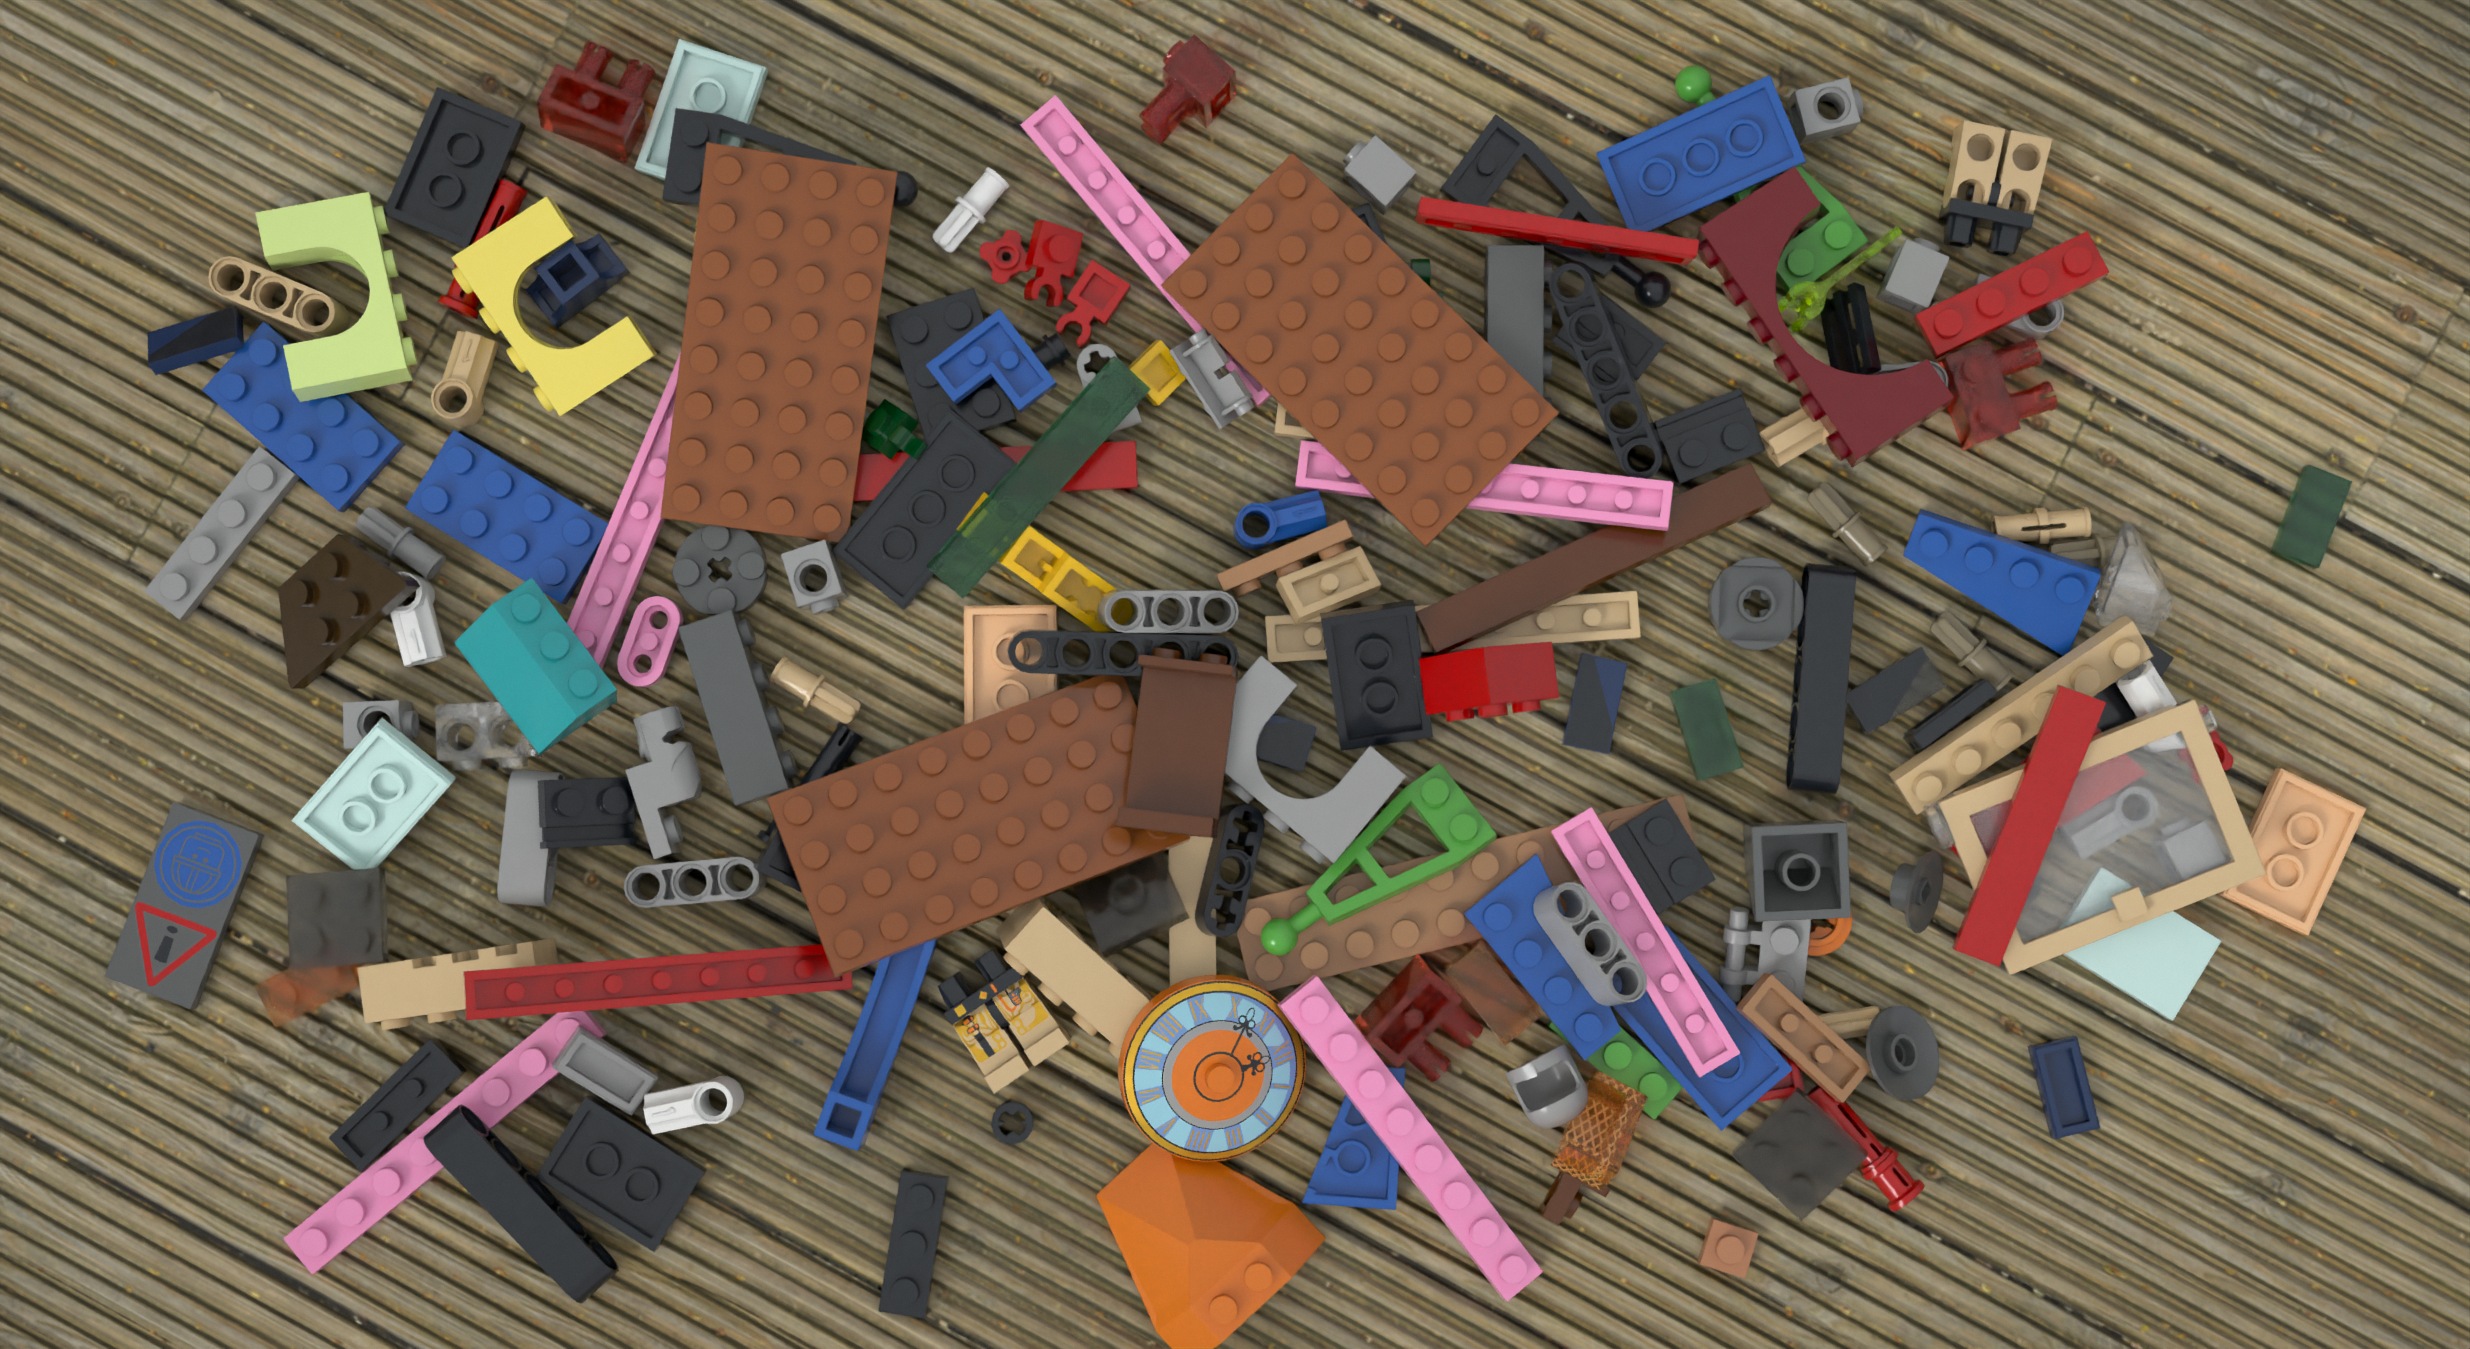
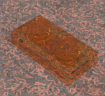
[255,943,360,1027]

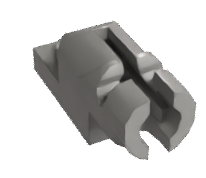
[625,706,702,859]

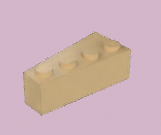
[996,898,1153,1060]
[357,938,558,1030]

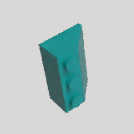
[454,577,617,755]

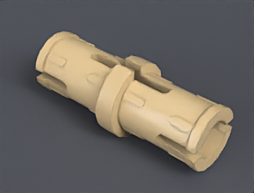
[1991,507,2092,545]

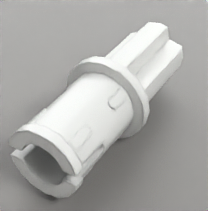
[932,167,1010,253]

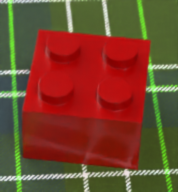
[1419,641,1559,722]

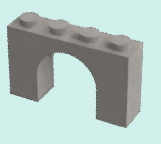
[1225,655,1406,864]

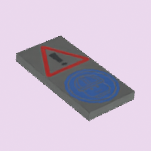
[104,802,264,1010]

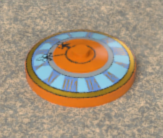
[1118,975,1306,1162]

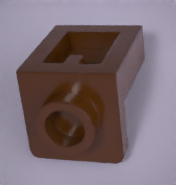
[1538,1160,1610,1226]

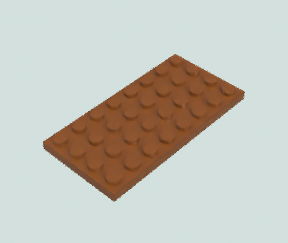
[660,142,897,543]
[1161,153,1559,548]
[767,675,1190,978]

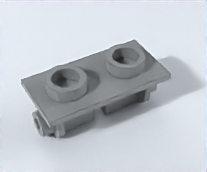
[1169,328,1255,430]

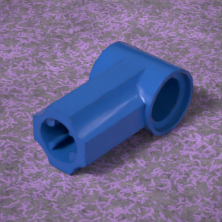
[1233,490,1328,550]

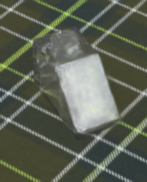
[2093,522,2173,637]

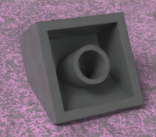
[1743,819,1851,922]

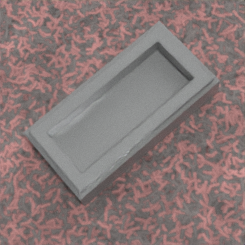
[552,1025,658,1116]

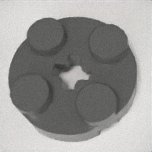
[672,525,768,616]
[1708,557,1804,651]

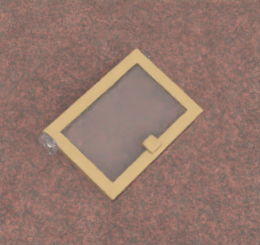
[1923,698,2266,975]

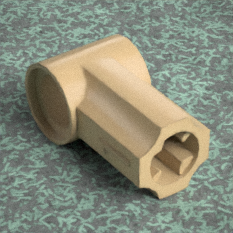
[431,331,499,428]
[1759,405,1829,467]

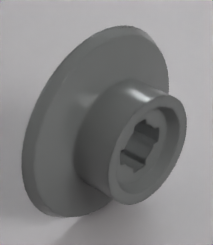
[1890,851,1944,933]

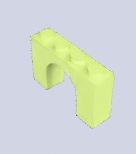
[255,192,418,402]

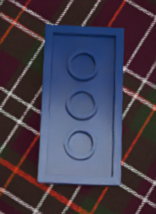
[1596,75,1806,232]
[202,321,405,513]
[405,429,609,605]
[1612,925,1793,1131]

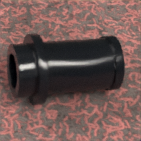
[1031,333,1071,371]

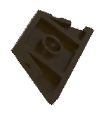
[278,534,420,689]

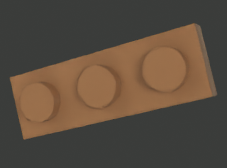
[1217,519,1353,598]
[1735,973,1870,1103]

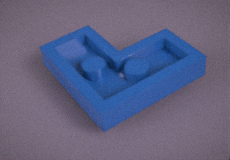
[926,309,1057,413]

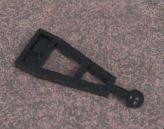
[662,108,918,208]
[1440,114,1671,308]

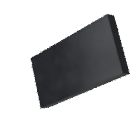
[832,408,1022,610]

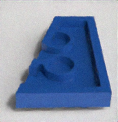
[1302,1065,1406,1210]

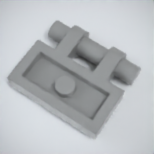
[1719,907,1811,1003]

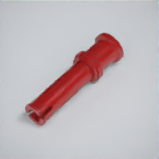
[438,179,528,320]
[1805,1084,1925,1212]

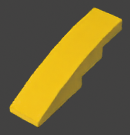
[956,492,1133,632]

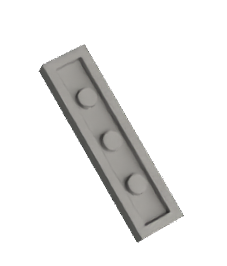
[144,446,300,621]

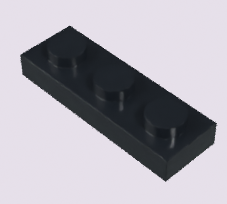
[329,1038,467,1172]
[878,1169,949,1319]

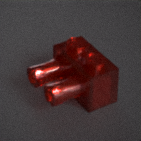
[1139,34,1237,145]
[537,41,656,163]
[1936,337,2058,451]
[1354,954,1483,1082]

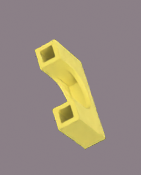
[451,196,657,416]

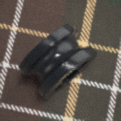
[991,1101,1034,1145]

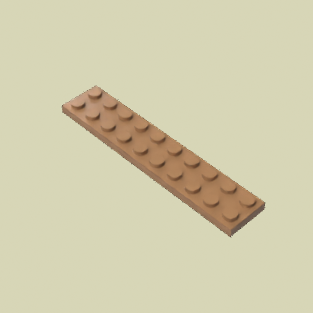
[1236,794,1697,991]

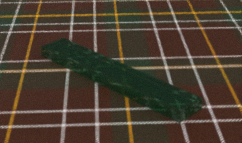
[926,356,1150,599]

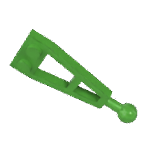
[1675,65,1868,298]
[1261,763,1497,956]

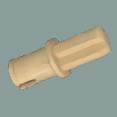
[769,656,861,725]

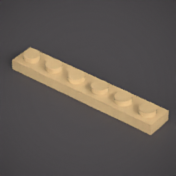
[1888,615,2153,815]

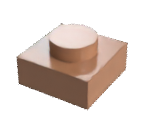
[1697,1217,1759,1279]

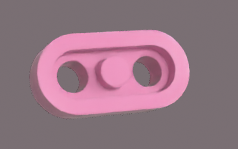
[617,596,683,687]

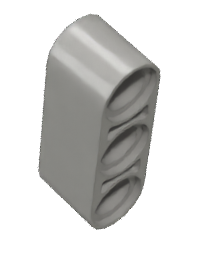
[1098,589,1239,633]
[497,768,564,907]
[624,856,767,908]
[1533,882,1647,1006]

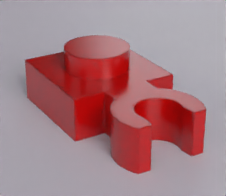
[1024,220,1084,308]
[1055,260,1131,348]

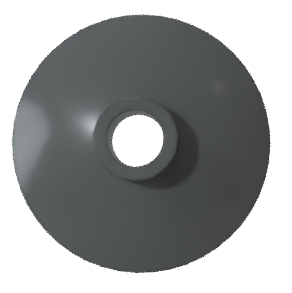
[1866,1006,1939,1100]

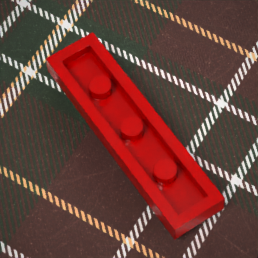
[1914,231,2109,359]

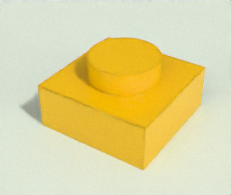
[1123,340,1186,406]

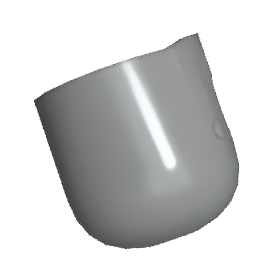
[1505,1044,1589,1128]

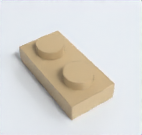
[1276,546,1381,625]

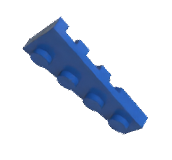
[1903,509,2101,656]
[1463,854,1621,1060]

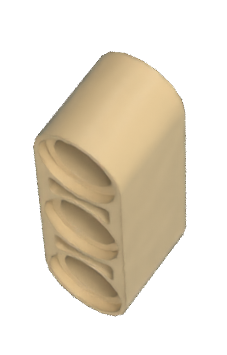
[208,256,349,338]

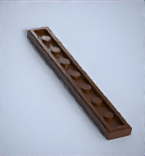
[1416,463,1772,656]

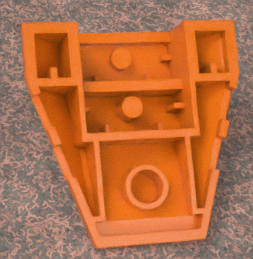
[1096,1143,1326,1349]

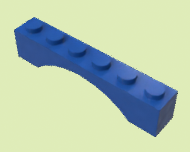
[813,938,940,1151]

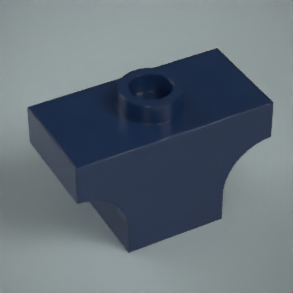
[525,233,630,329]

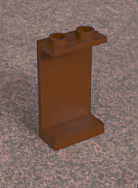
[1116,648,1238,839]

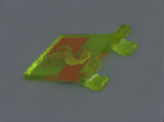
[1777,226,1903,335]

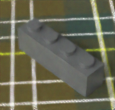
[1484,245,1552,437]
[678,610,799,806]

